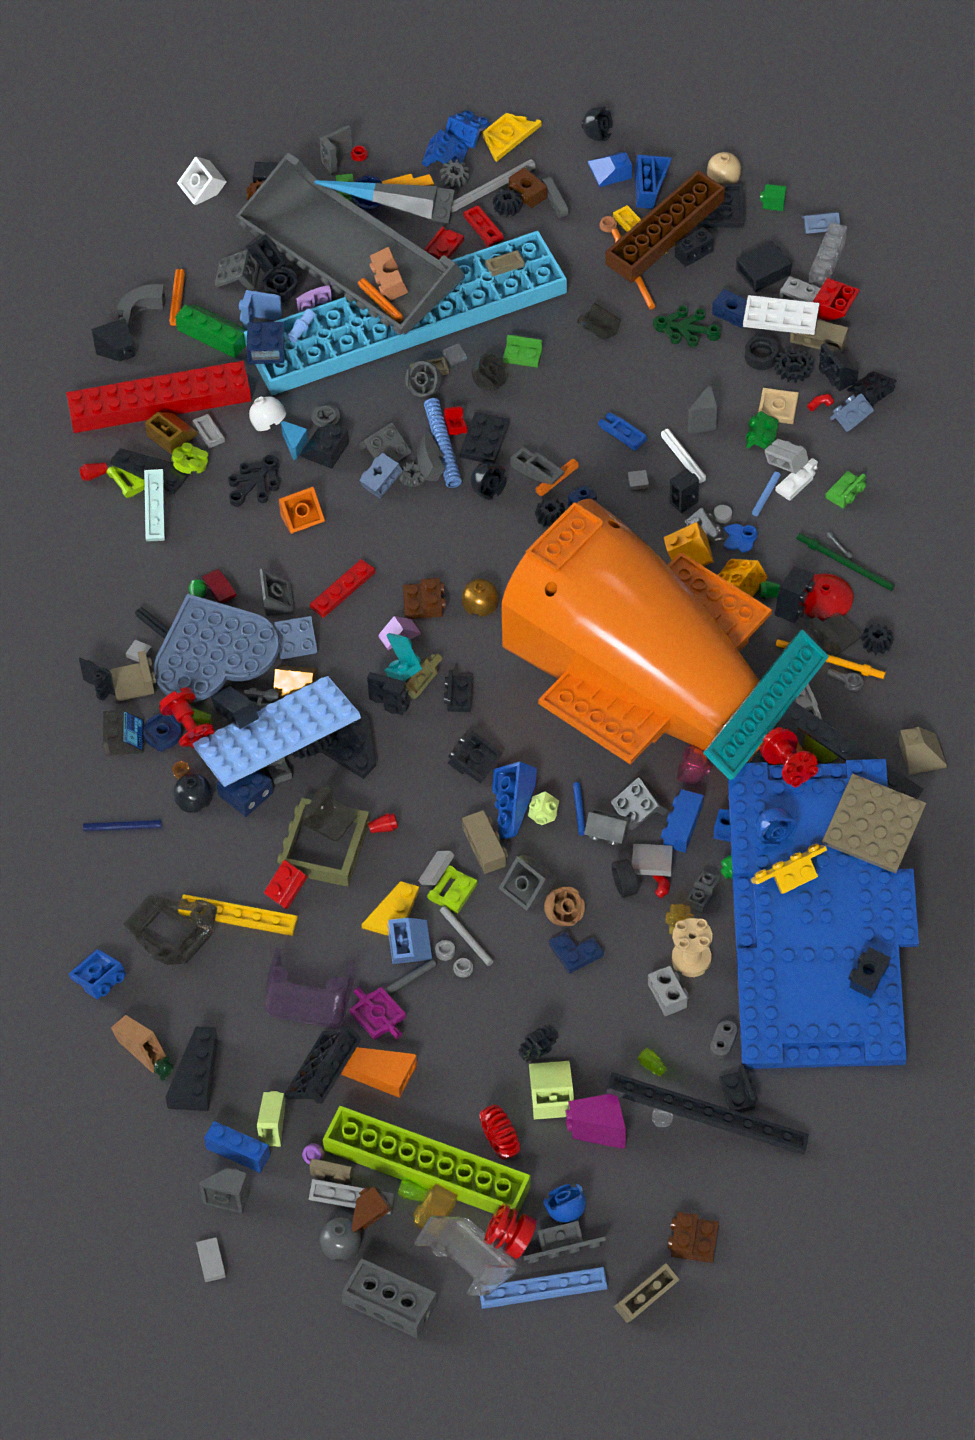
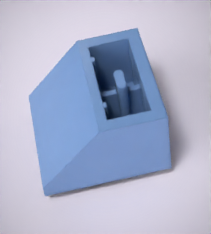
[387,918,432,964]

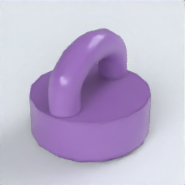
[302,1143,325,1164]

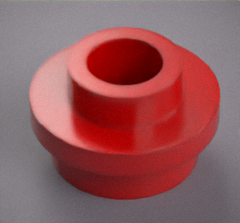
[351,145,368,162]

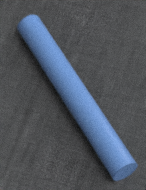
[752,471,781,516]

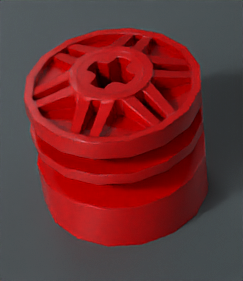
[484,1203,537,1259]

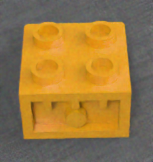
[718,559,768,597]

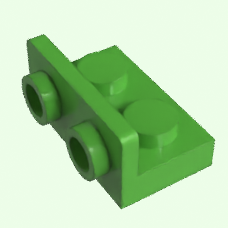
[503,335,543,368]
[825,471,866,509]

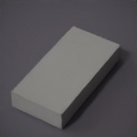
[192,413,225,449]
[418,851,454,885]
[196,1238,226,1282]

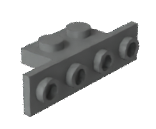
[521,1221,606,1264]

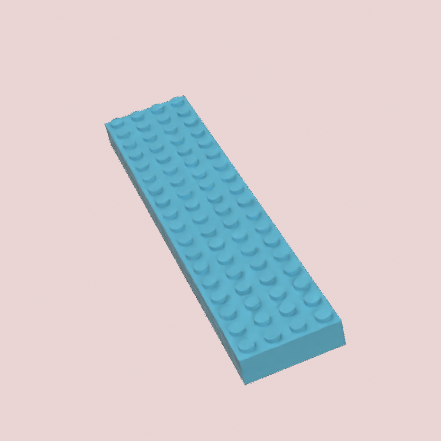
[244,231,567,396]

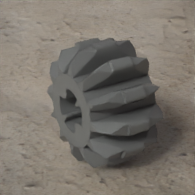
[440,159,469,189]

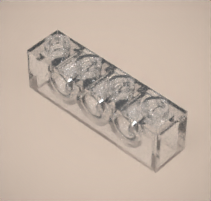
[808,222,847,288]

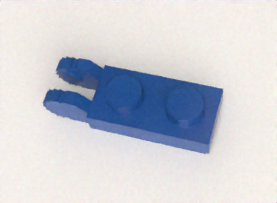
[598,412,647,451]

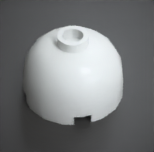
[249,397,286,431]

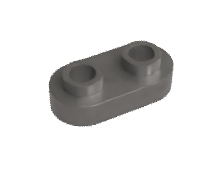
[710,1020,737,1059]

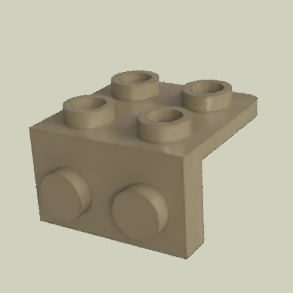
[110,650,156,701]

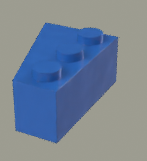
[634,155,672,209]

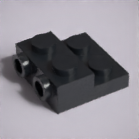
[367,672,409,715]
[448,730,503,784]

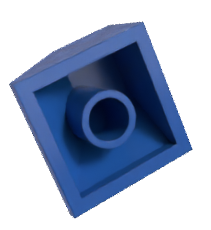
[588,152,632,187]

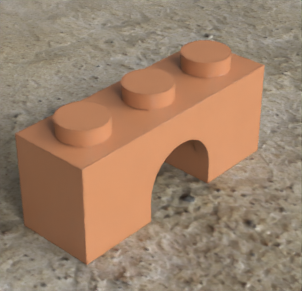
[369,247,408,301]

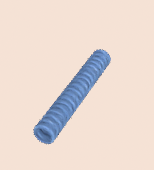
[424,398,462,488]

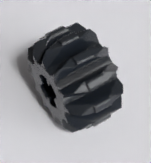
[493,188,522,218]
[535,497,566,528]
[861,623,894,656]

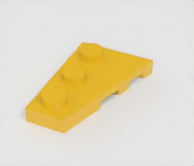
[362,881,419,936]

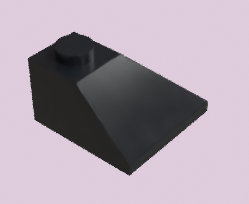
[91,318,136,361]

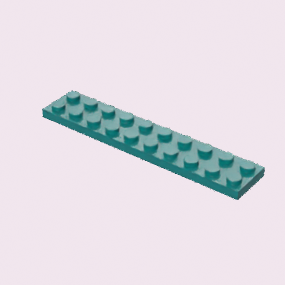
[703,629,829,781]

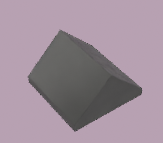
[688,386,717,434]
[259,569,294,616]

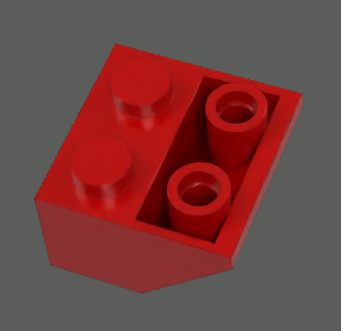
[813,278,860,322]

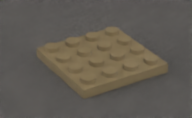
[822,774,926,873]

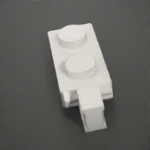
[775,458,818,501]

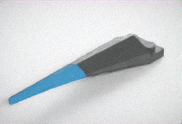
[314,180,455,225]

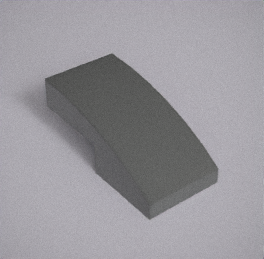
[266,757,292,785]

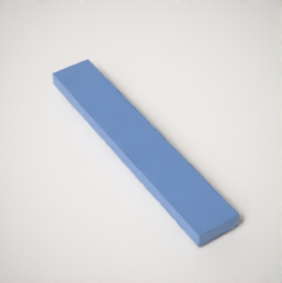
[478,1267,607,1309]

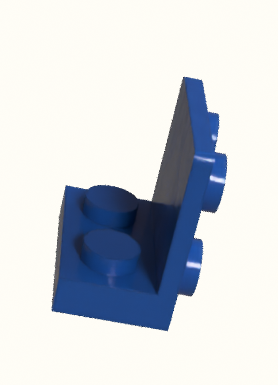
[445,110,493,148]
[421,129,468,167]

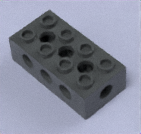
[341,1258,437,1339]

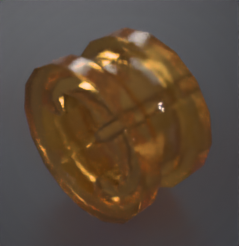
[172,761,190,780]

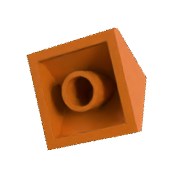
[279,486,325,534]

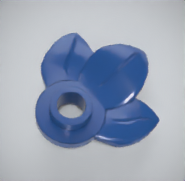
[724,524,758,553]

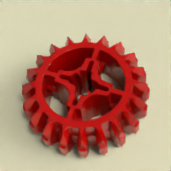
[479,1104,520,1160]

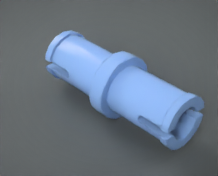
[287,309,316,343]

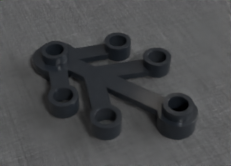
[228,455,279,507]

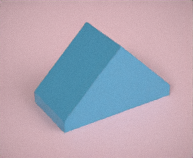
[280,421,308,460]

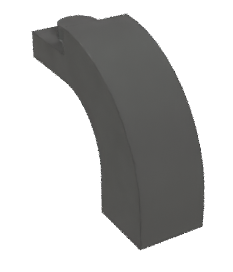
[117,284,165,334]

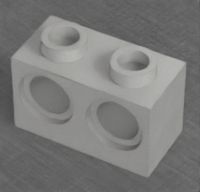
[648,966,689,1016]

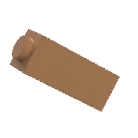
[111,1015,168,1073]

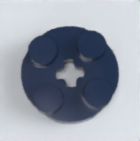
[143,714,182,751]

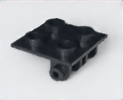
[847,371,897,406]
[79,657,115,700]

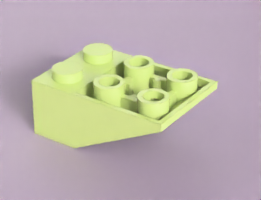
[529,1061,574,1119]

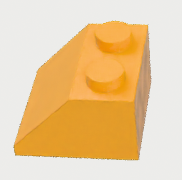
[664,522,714,566]

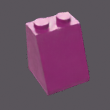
[565,1094,626,1149]

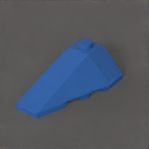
[492,762,537,840]

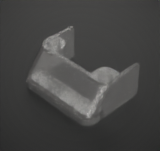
[414,1216,519,1296]

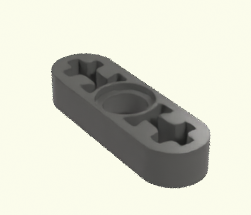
[541,177,568,218]

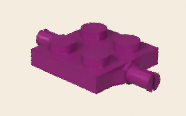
[349,987,406,1040]

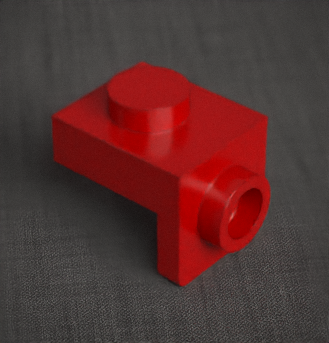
[444,406,467,435]

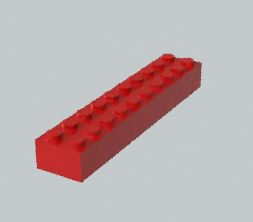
[66,361,251,433]

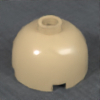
[707,152,741,186]

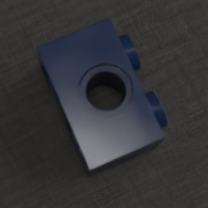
[712,289,747,329]

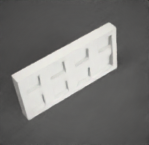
[743,295,819,335]

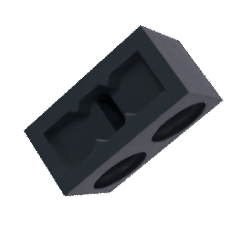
[675,227,714,267]

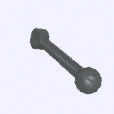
[826,531,852,559]

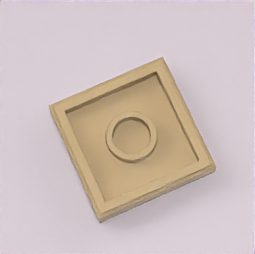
[758,388,799,424]

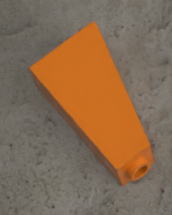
[341,1047,417,1098]

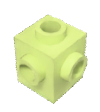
[528,791,559,826]

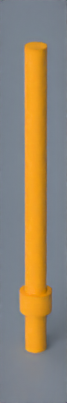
[776,639,886,679]

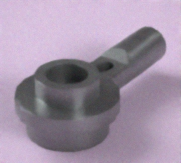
[827,668,864,692]

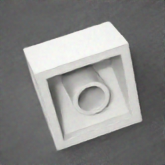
[177,157,227,205]

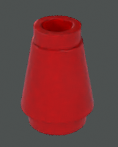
[79,462,108,482]
[368,813,398,833]

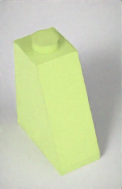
[257,1091,285,1147]

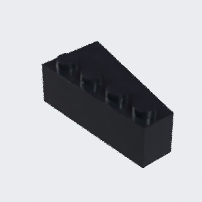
[165,1026,218,1111]

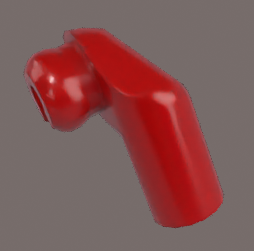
[807,393,834,412]
[652,875,670,898]

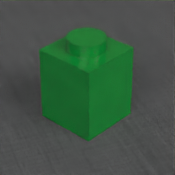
[760,184,786,211]

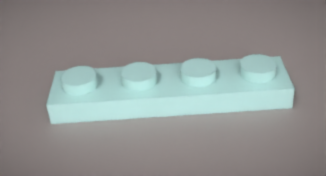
[144,469,165,541]

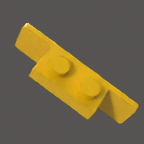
[751,843,827,894]

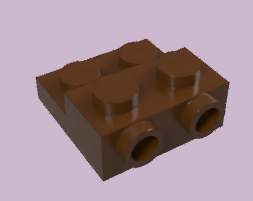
[403,578,446,619]
[668,1212,719,1263]

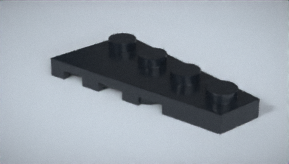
[110,448,192,494]

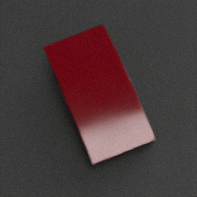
[202,569,237,604]

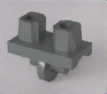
[244,688,279,711]

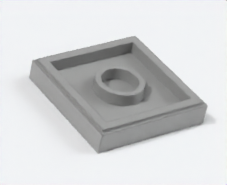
[632,844,673,876]

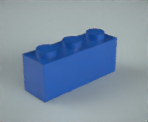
[661,789,703,853]
[204,1121,270,1173]

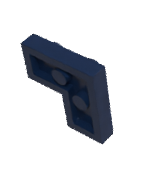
[549,932,604,974]

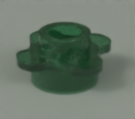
[154,1057,173,1081]

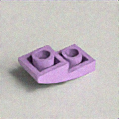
[296,285,332,313]

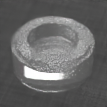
[652,1108,673,1127]

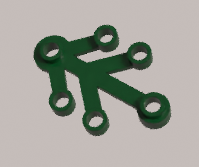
[653,306,721,347]

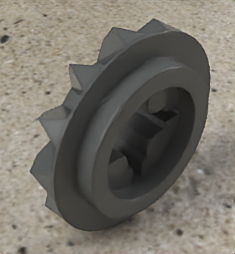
[311,405,340,428]
[398,461,425,487]

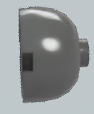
[405,361,442,397]
[319,1218,361,1261]

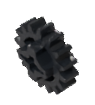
[774,347,814,383]
[518,1024,559,1063]

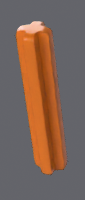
[535,459,579,496]

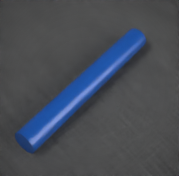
[573,782,586,836]

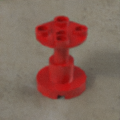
[158,687,215,748]
[760,727,818,788]

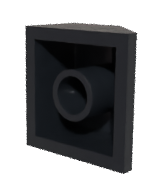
[300,424,349,469]

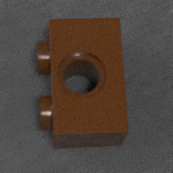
[509,167,547,208]

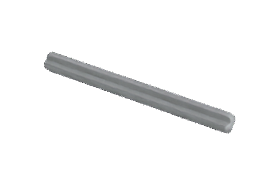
[451,159,536,212]

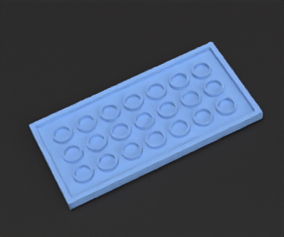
[193,676,361,787]

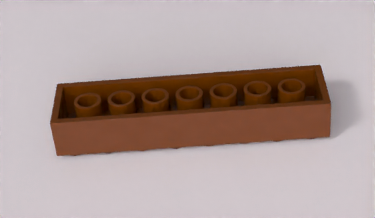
[605,170,725,283]

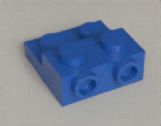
[68,949,126,1000]

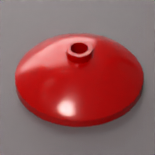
[803,573,853,621]

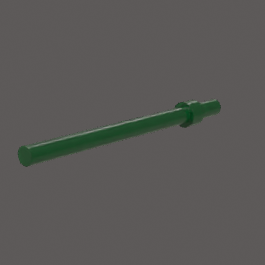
[796,533,895,591]

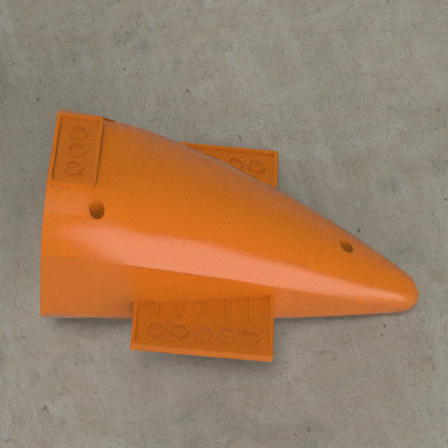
[502,499,804,765]

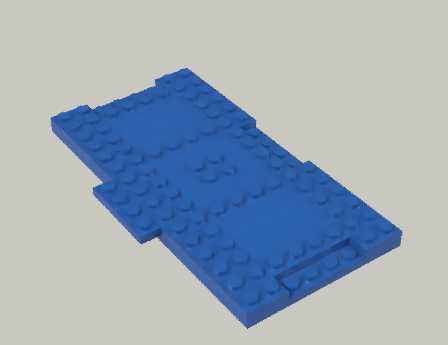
[727,759,919,1069]

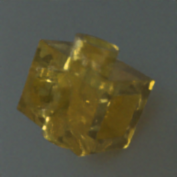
[665,904,694,934]

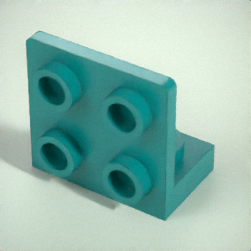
[384,633,422,681]

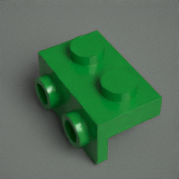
[745,411,779,449]

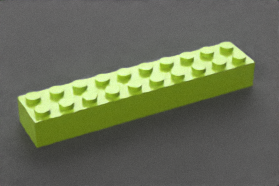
[323,1106,531,1218]

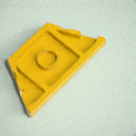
[483,113,542,162]

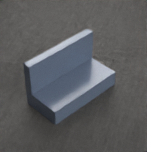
[801,212,840,234]

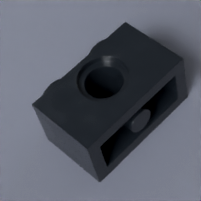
[246,234,286,273]
[669,469,699,513]
[848,947,891,998]

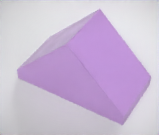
[379,616,421,650]

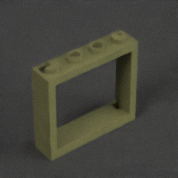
[277,798,370,887]

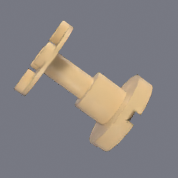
[672,918,713,977]

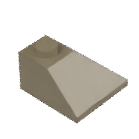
[899,727,947,775]

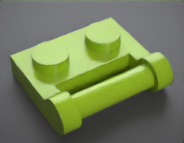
[106,466,145,498]
[427,865,478,914]

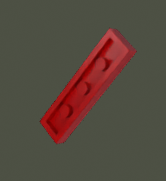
[310,559,375,618]

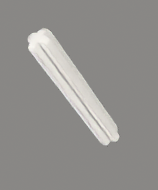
[661,429,706,483]

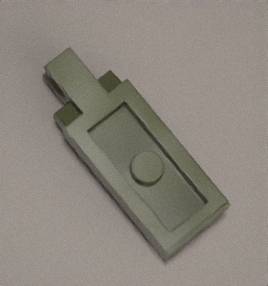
[406,653,443,699]

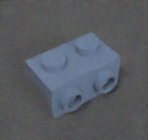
[829,393,874,432]

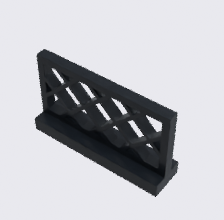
[284,1026,361,1104]

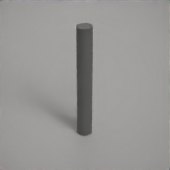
[384,959,437,995]

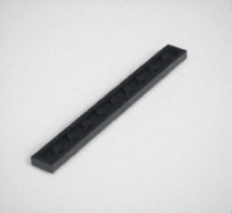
[606,1072,809,1155]

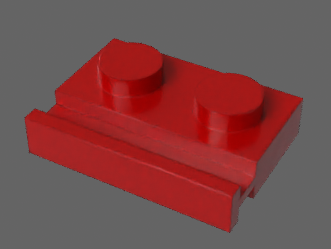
[424,226,464,260]
[264,860,308,909]

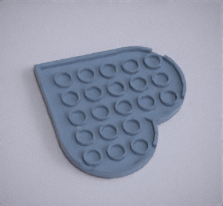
[154,594,279,702]

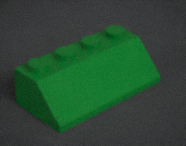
[175,305,247,358]

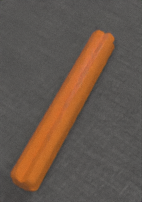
[169,269,185,326]
[358,278,404,323]

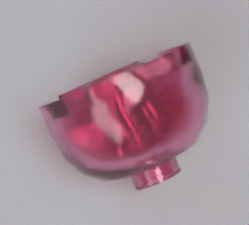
[677,745,711,784]

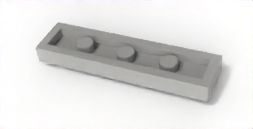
[308,1179,395,1215]

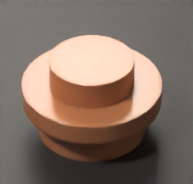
[599,216,617,233]

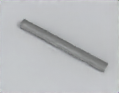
[440,906,494,966]

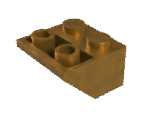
[145,412,198,455]

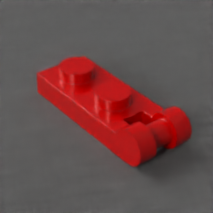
[463,205,504,248]

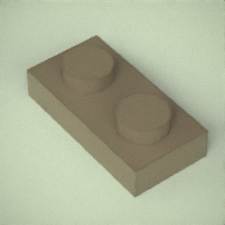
[309,1159,353,1184]

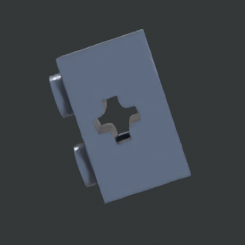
[359,453,403,499]

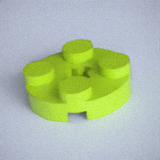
[171,443,208,474]

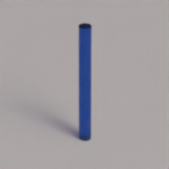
[83,820,162,831]

